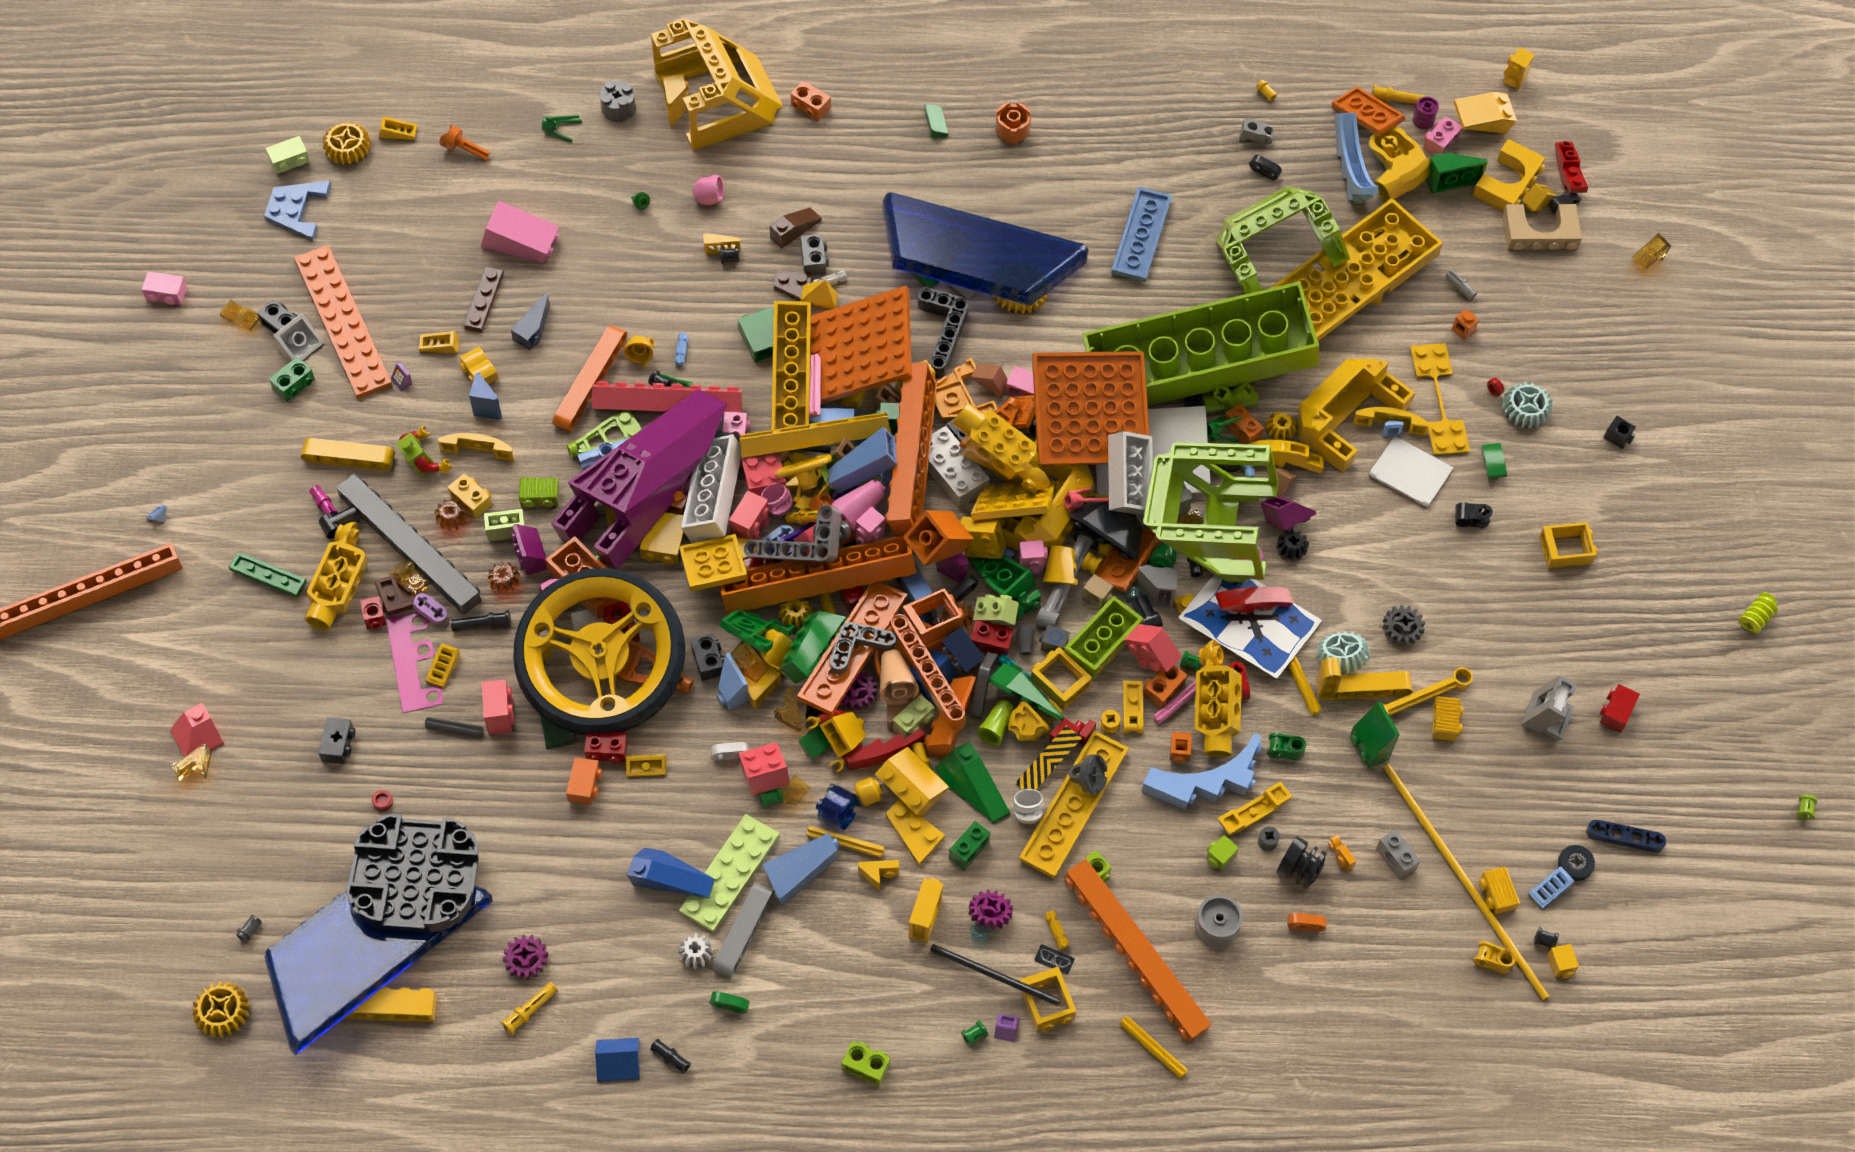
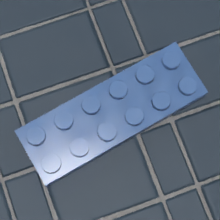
[1111,187,1172,282]

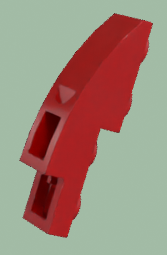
[1555,141,1588,193]

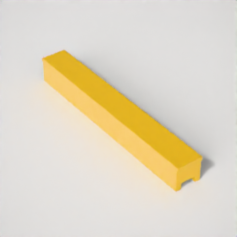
[740,412,891,458]

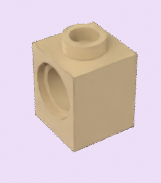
[1082,574,1114,608]

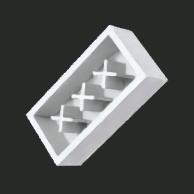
[928,426,990,509]
[1108,431,1153,515]

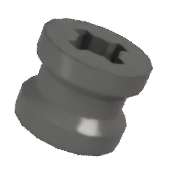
[1258,826,1280,851]

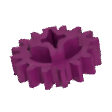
[841,671,877,711]
[968,889,1013,930]
[502,934,549,980]

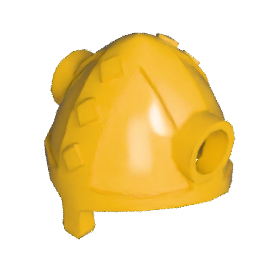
[623,335,655,367]

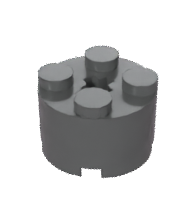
[599,80,636,122]

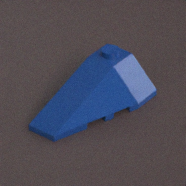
[627,847,715,899]

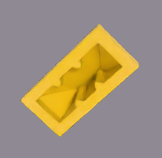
[800,280,838,309]

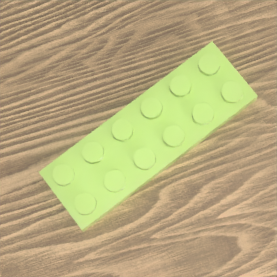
[679,814,780,933]

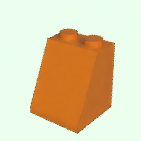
[903,510,974,566]

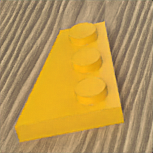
[886,799,945,866]

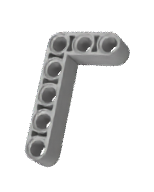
[744,505,841,563]

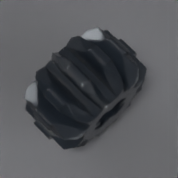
[1276,529,1309,562]

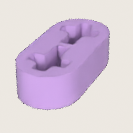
[413,593,447,624]

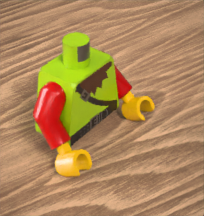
[396,426,453,477]

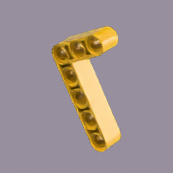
[1315,657,1413,700]

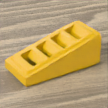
[379,117,418,140]
[703,234,741,255]
[419,331,460,353]
[425,643,461,688]

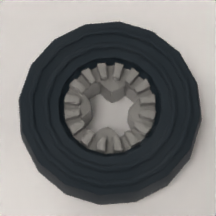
[1558,845,1595,881]

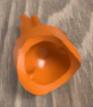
[439,124,491,161]

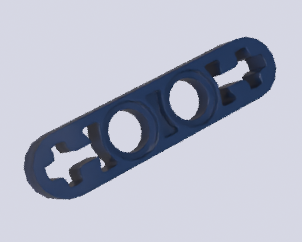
[1586,820,1666,852]

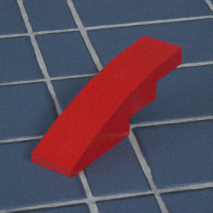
[1215,587,1294,613]
[847,728,925,770]

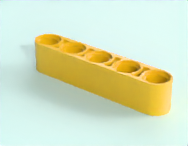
[301,438,395,471]

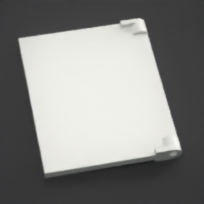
[1368,436,1454,508]

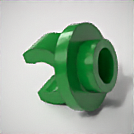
[631,192,650,210]

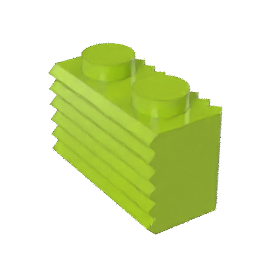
[519,477,559,508]

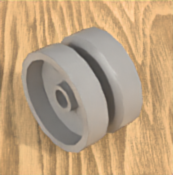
[1195,895,1243,947]

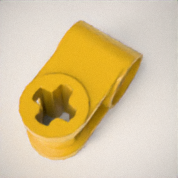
[1473,941,1516,974]

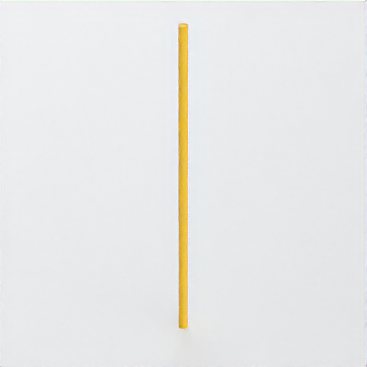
[1383,764,1550,1001]

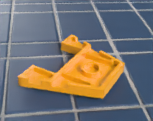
[935,358,1000,421]

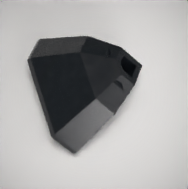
[1068,498,1143,562]

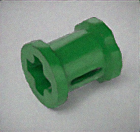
[1179,650,1201,672]
[759,788,783,808]
[961,1020,989,1047]

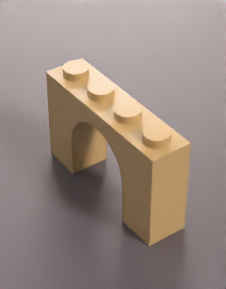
[1502,204,1582,250]

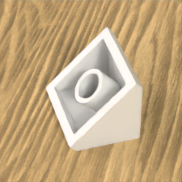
[273,313,324,361]

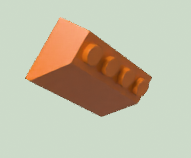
[924,676,976,760]

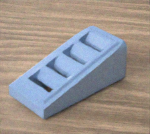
[1528,867,1574,909]

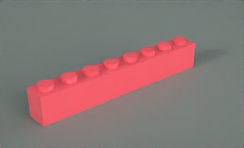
[592,381,743,413]

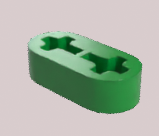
[709,991,750,1014]

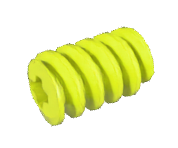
[1738,592,1778,634]

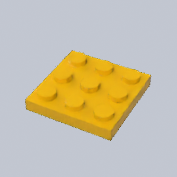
[679,534,748,592]

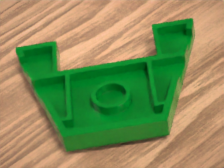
[720,609,796,654]

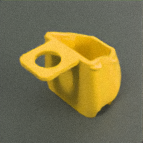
[759,629,793,676]
[1008,699,1062,741]

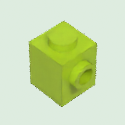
[1206,835,1239,872]

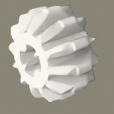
[678,932,713,970]

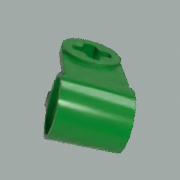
[1267,733,1306,760]

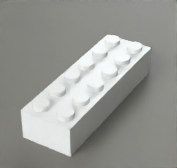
[681,434,741,542]

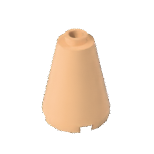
[879,649,919,705]

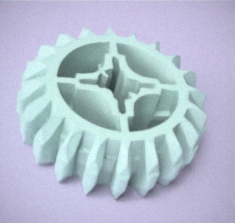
[1502,381,1553,429]
[1317,631,1370,674]

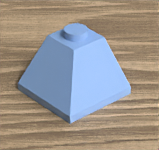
[717,653,749,711]

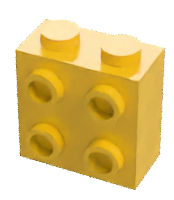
[961,517,1006,559]

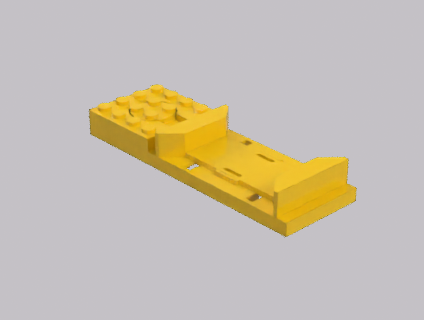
[1269,198,1443,341]

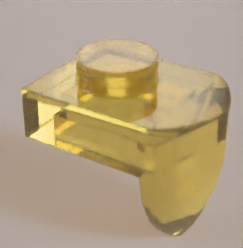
[781,775,811,805]

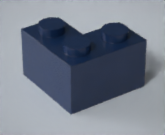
[942,627,985,673]

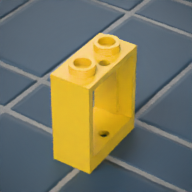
[1539,522,1597,568]
[1031,647,1093,710]
[908,878,943,943]
[1019,967,1077,1031]

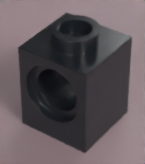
[1603,416,1636,449]

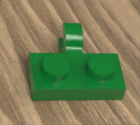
[1016,589,1041,622]

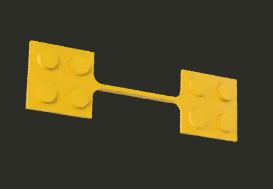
[1410,343,1470,455]

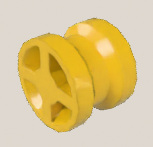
[1081,552,1103,575]
[1100,710,1121,734]

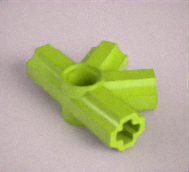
[1202,382,1259,414]

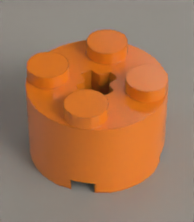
[995,102,1031,145]

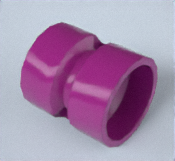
[1412,96,1439,129]

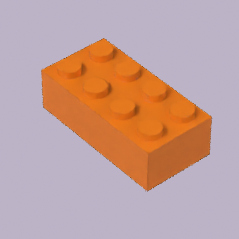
[545,536,621,619]

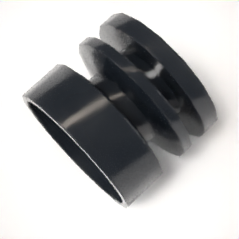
[1276,836,1327,889]

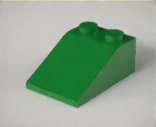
[1426,153,1488,194]
[1350,701,1400,768]

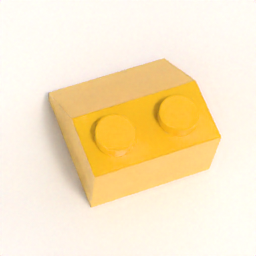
[663,74,690,126]

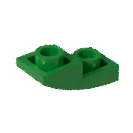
[1482,443,1507,479]

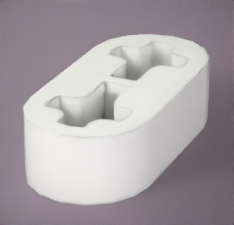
[711,742,749,760]

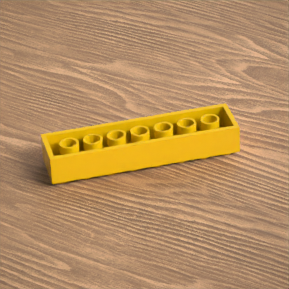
[771,301,811,430]

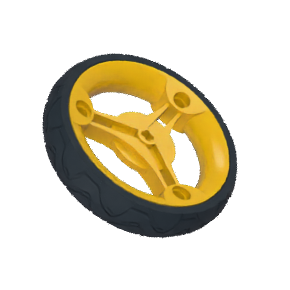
[513,568,685,735]

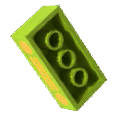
[1064,596,1144,681]

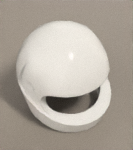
[1013,789,1045,825]

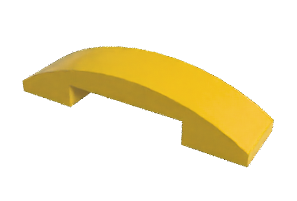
[1353,407,1430,436]
[438,433,514,461]
[1217,781,1293,835]

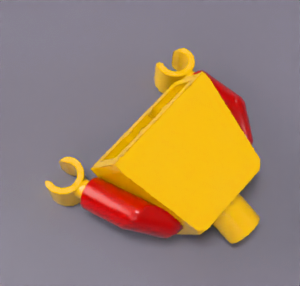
[804,709,866,772]

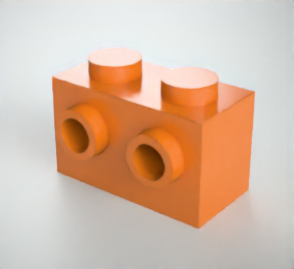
[566,757,602,805]

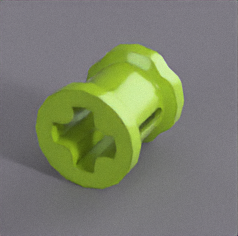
[1797,794,1818,820]

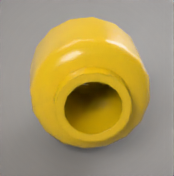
[852,777,884,807]

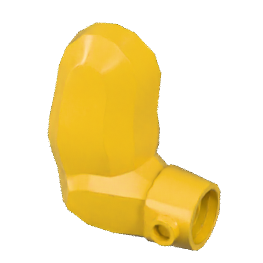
[1369,127,1430,202]

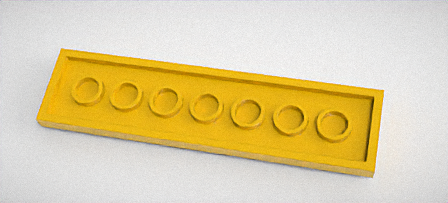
[1019,730,1129,879]

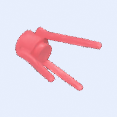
[1064,487,1109,512]

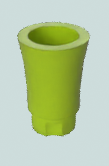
[976,700,1015,746]

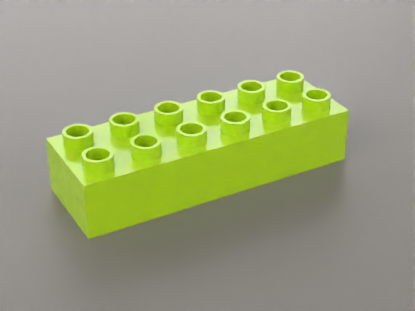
[1082,281,1319,406]

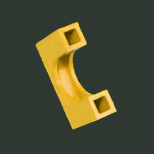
[1473,139,1546,211]

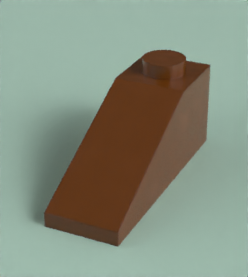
[769,207,822,249]

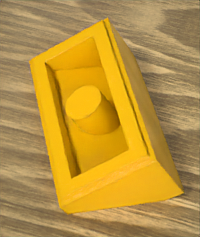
[625,754,666,777]

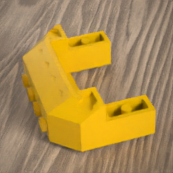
[1297,359,1415,473]
[995,439,1094,554]

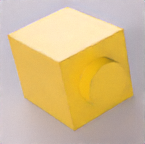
[1547,944,1579,979]

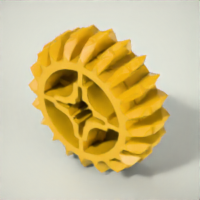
[322,121,371,166]
[191,981,250,1038]

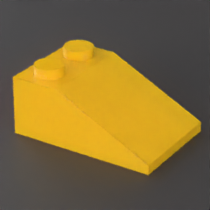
[1453,92,1517,134]

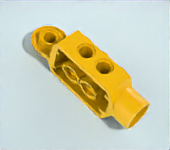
[952,403,1050,493]
[304,522,368,631]
[1195,640,1242,758]

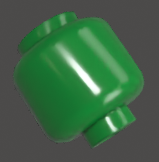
[1150,544,1177,568]

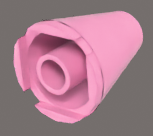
[832,480,885,531]

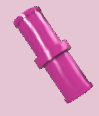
[309,485,338,515]

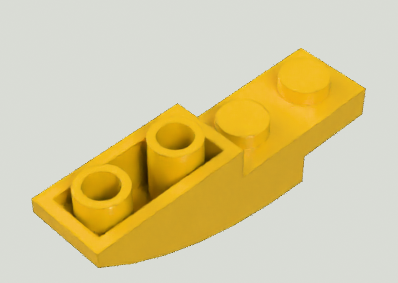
[1249,440,1324,474]

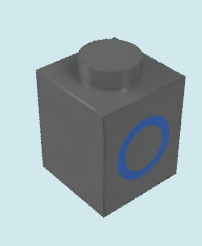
[1039,625,1070,653]

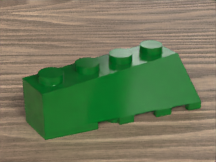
[779,611,847,684]

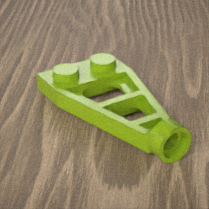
[566,410,641,459]

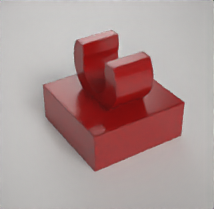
[1075,719,1096,746]

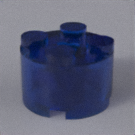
[816,784,860,832]

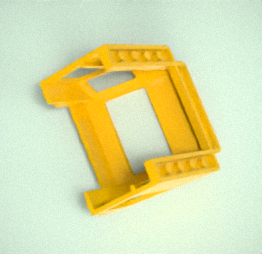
[651,19,783,150]

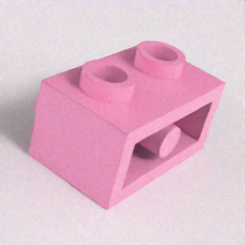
[1423,116,1462,155]
[723,412,751,444]
[855,507,886,545]
[1018,540,1048,578]

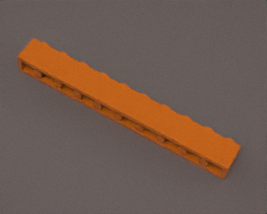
[0,543,183,640]
[1064,858,1212,1043]

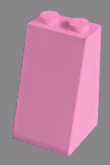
[480,201,560,263]

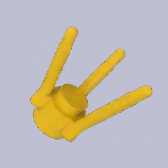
[793,483,829,511]

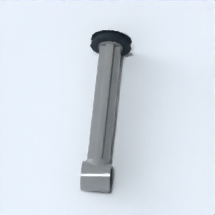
[1035,528,1099,629]

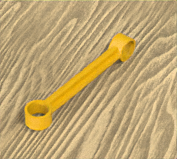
[1383,667,1473,716]

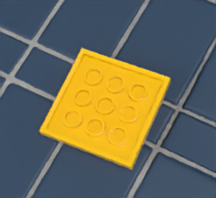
[971,480,1057,520]

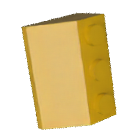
[875,747,950,817]

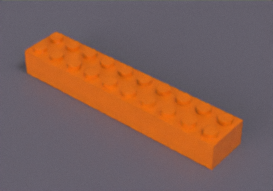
[886,362,937,536]
[721,535,917,614]

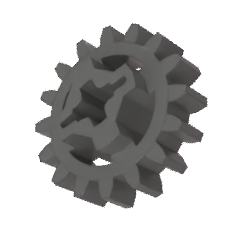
[1382,605,1425,646]

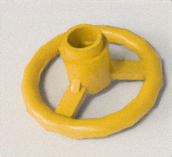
[775,454,832,490]

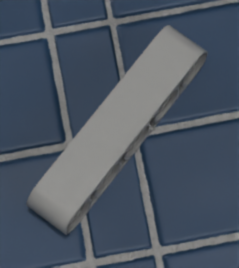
[712,882,775,978]

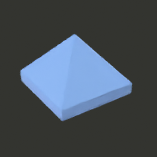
[1382,420,1404,437]
[146,505,167,522]

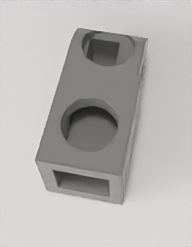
[1239,118,1274,145]

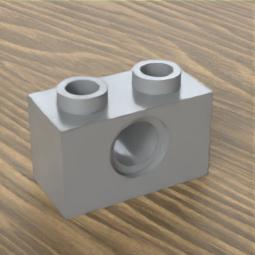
[1376,830,1420,880]

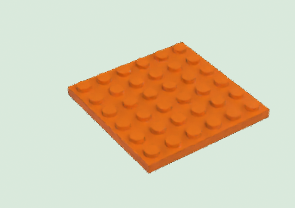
[810,285,912,405]
[1032,351,1149,466]

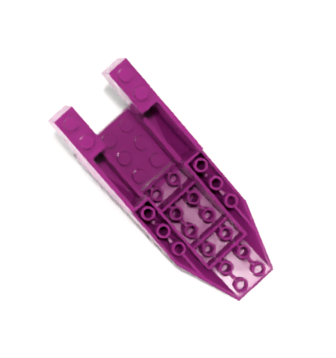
[551,389,727,570]

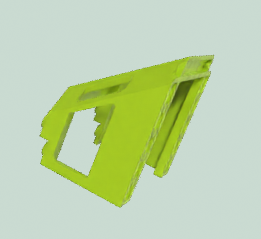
[1216,186,1350,294]
[1143,442,1279,583]

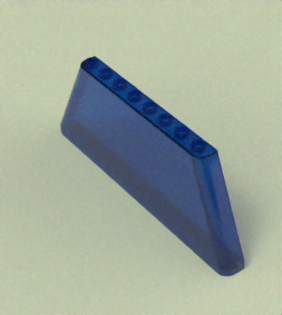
[882,192,1089,306]
[264,886,493,1056]

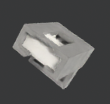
[1521,675,1577,741]

